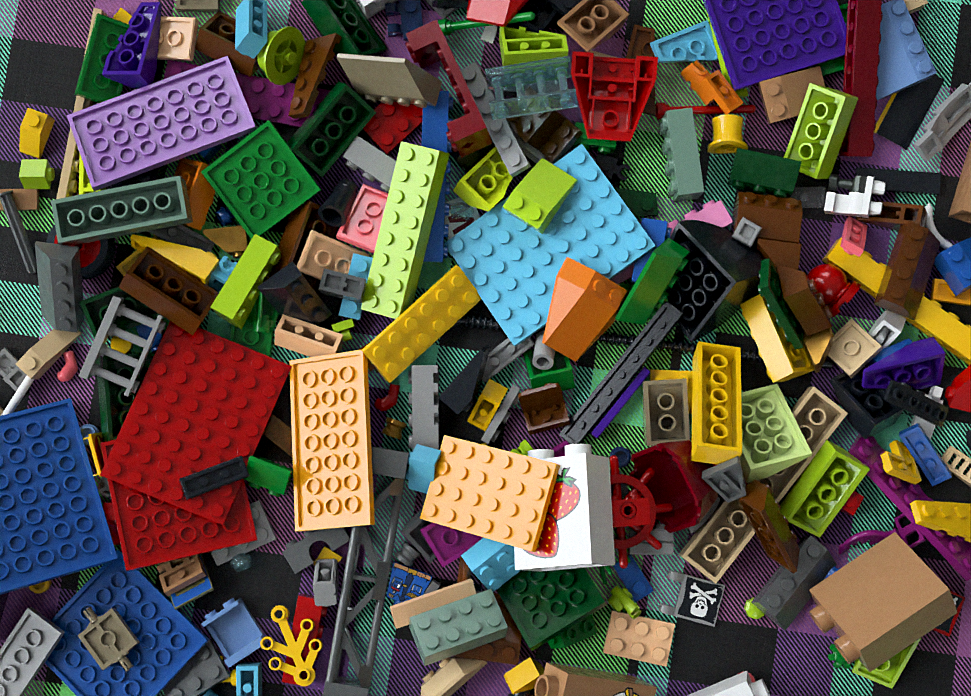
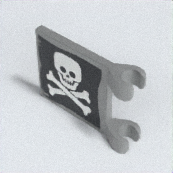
[658,570,725,627]

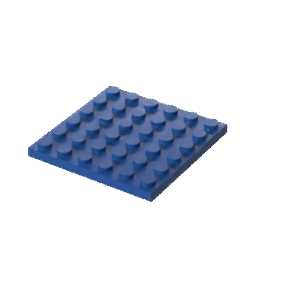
[45,550,209,696]

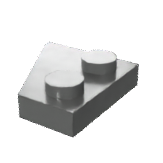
[702,456,747,503]

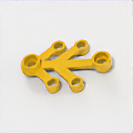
[260,605,323,686]

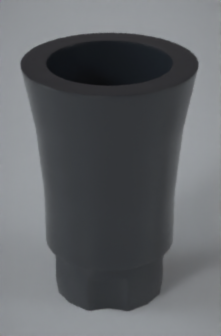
[318,179,358,227]

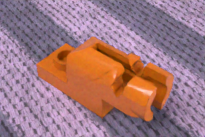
[680,60,744,115]

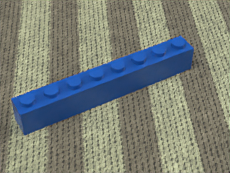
[421,91,454,263]

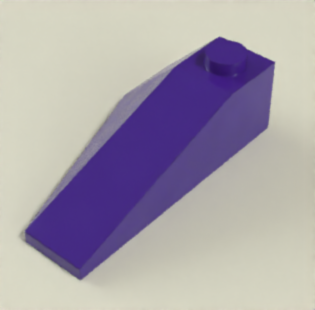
[102,2,162,88]
[862,337,946,389]

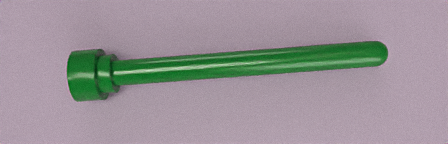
[438,12,535,36]

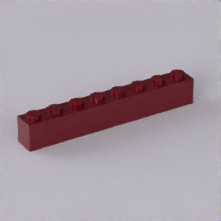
[839,0,883,157]

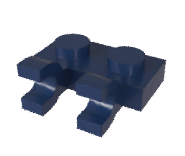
[385,0,423,41]

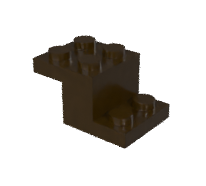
[505,86,583,164]

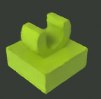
[332,318,356,342]

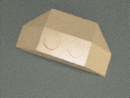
[421,656,488,696]

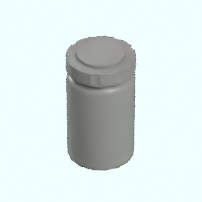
[532,330,555,370]

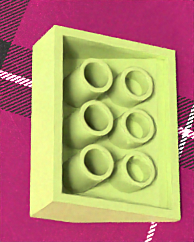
[740,384,812,483]

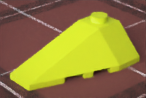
[453,146,513,212]

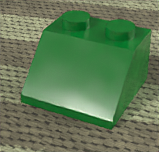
[523,349,575,391]
[244,455,293,497]

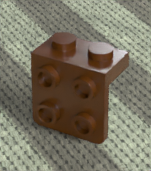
[518,383,570,435]

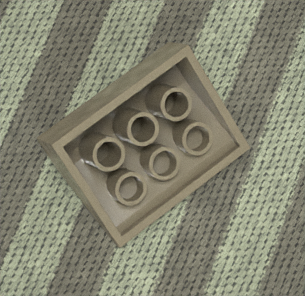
[337,53,442,108]

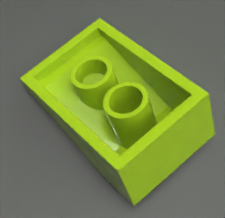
[503,158,578,234]
[852,638,921,689]

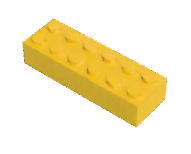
[691,341,742,465]

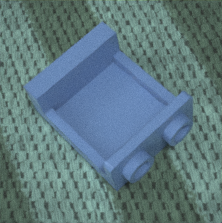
[201,598,268,668]

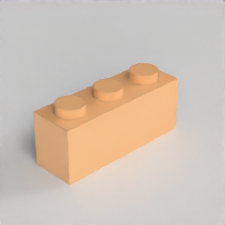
[274,314,343,357]

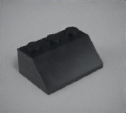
[258,261,333,326]

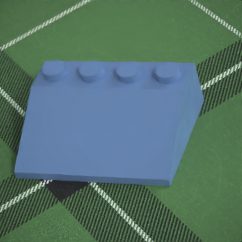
[845,0,937,101]

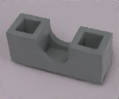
[282,527,351,574]

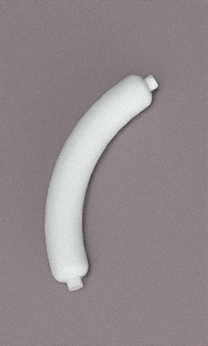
[925,203,953,250]

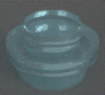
[230,553,252,572]

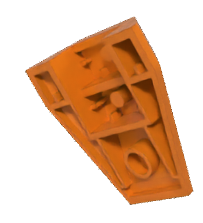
[542,257,629,362]

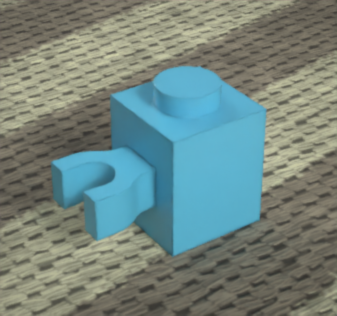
[208,255,237,292]

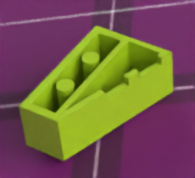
[499,26,569,72]

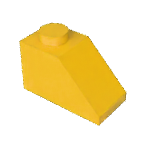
[19,108,55,159]
[467,379,508,431]

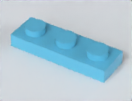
[339,253,373,320]

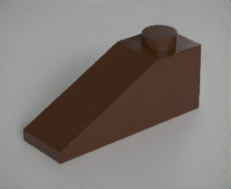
[856,201,928,231]

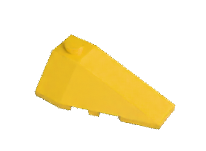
[130,234,219,285]

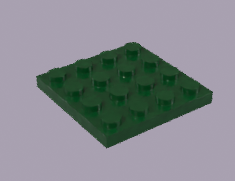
[496,568,607,651]

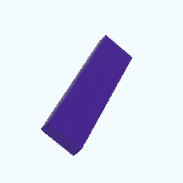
[589,367,650,438]

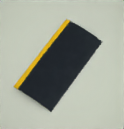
[874,75,944,150]

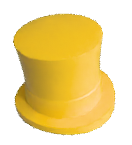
[707,114,748,154]

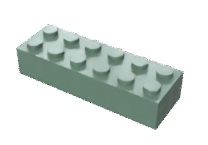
[51,175,193,246]

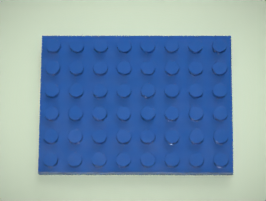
[0,398,118,595]

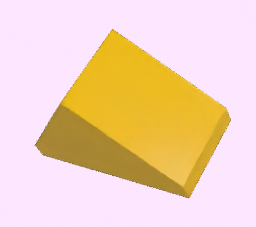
[504,657,544,694]

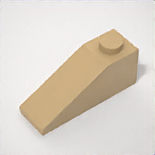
[16,329,82,380]

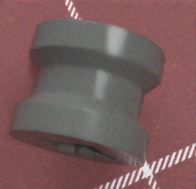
[395,541,422,568]

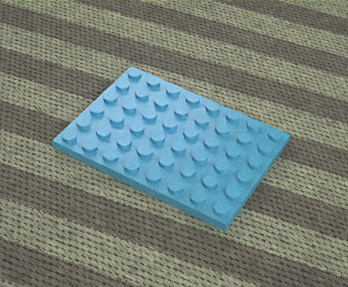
[444,144,656,347]

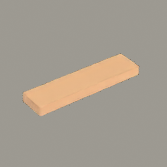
[390,579,476,629]

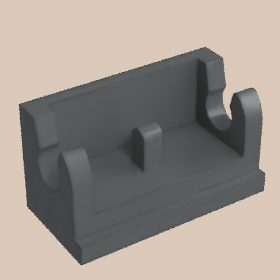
[319,269,366,303]

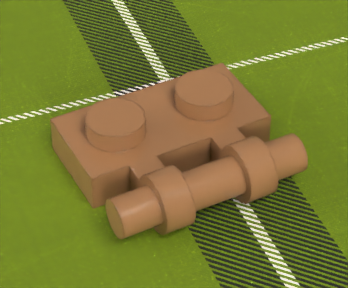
[157,555,206,596]

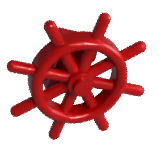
[610,455,673,569]

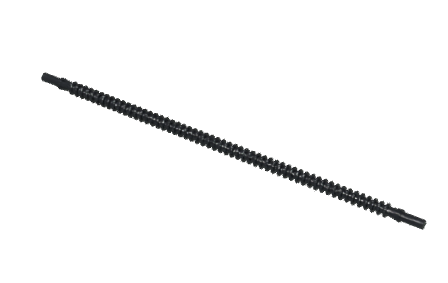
[453,314,833,369]

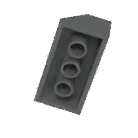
[35,241,85,333]
[751,535,837,631]

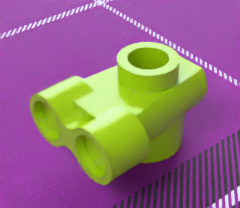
[607,586,641,620]

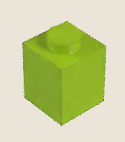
[19,159,55,189]

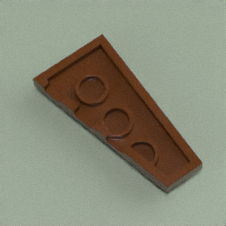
[626,24,656,116]
[288,33,342,119]

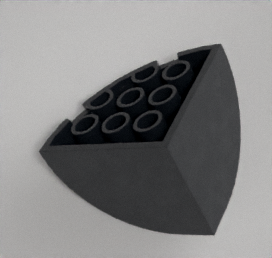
[667,220,765,342]

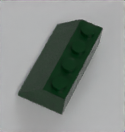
[301,0,388,56]

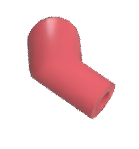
[57,351,78,382]

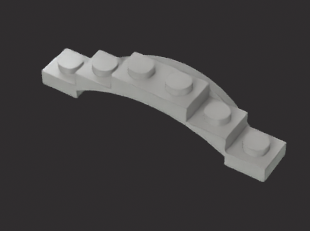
[914,82,971,161]

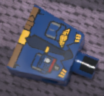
[387,561,433,606]

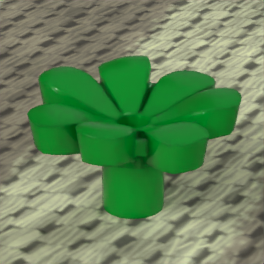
[828,644,856,669]

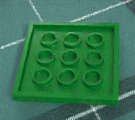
[201,120,322,239]

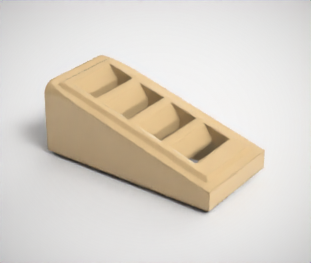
[941,446,971,487]

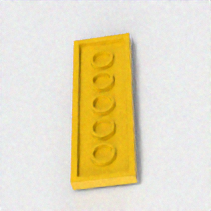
[362,265,481,383]

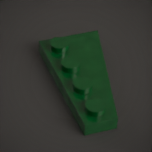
[614,188,658,218]

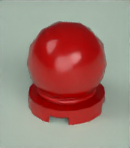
[807,264,861,317]

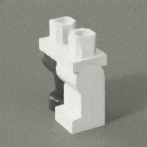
[824,174,886,218]

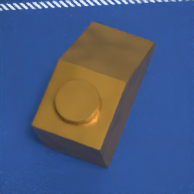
[203,225,250,258]
[804,327,834,373]

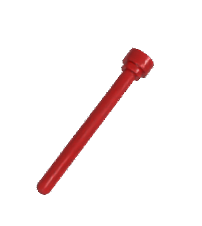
[655,102,756,120]

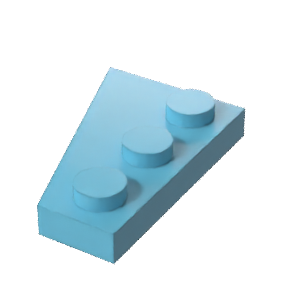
[650,20,719,63]

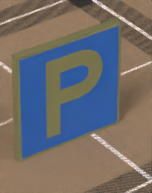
[170,555,214,610]

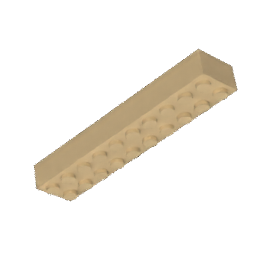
[678,386,848,584]

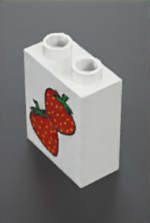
[514,444,615,572]

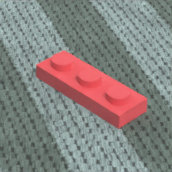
[840,216,868,257]

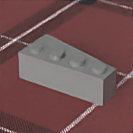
[408,365,439,450]

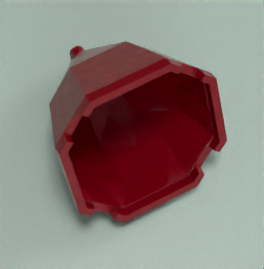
[629,440,718,533]

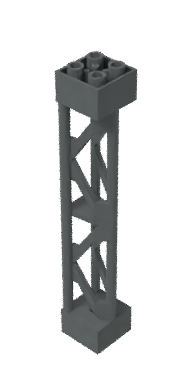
[323,446,409,696]

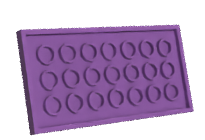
[67,56,257,191]

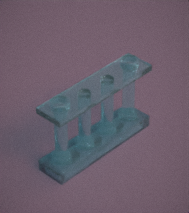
[485,56,578,120]

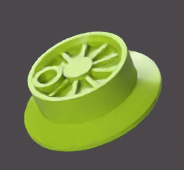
[257,26,305,85]

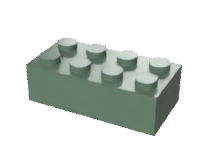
[659,107,704,202]
[409,589,508,666]

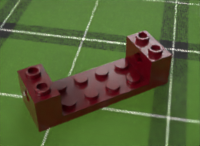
[405,19,492,158]

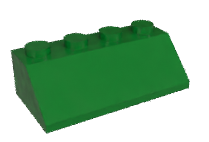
[615,238,690,325]

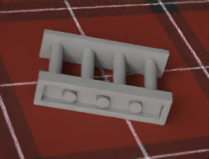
[79,296,166,397]

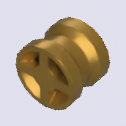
[381,417,407,440]

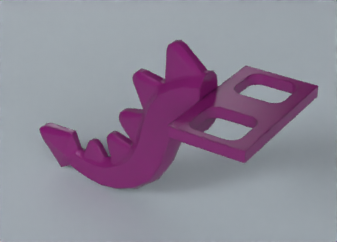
[838,513,926,554]

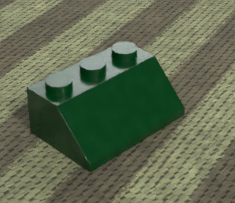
[727,148,802,198]

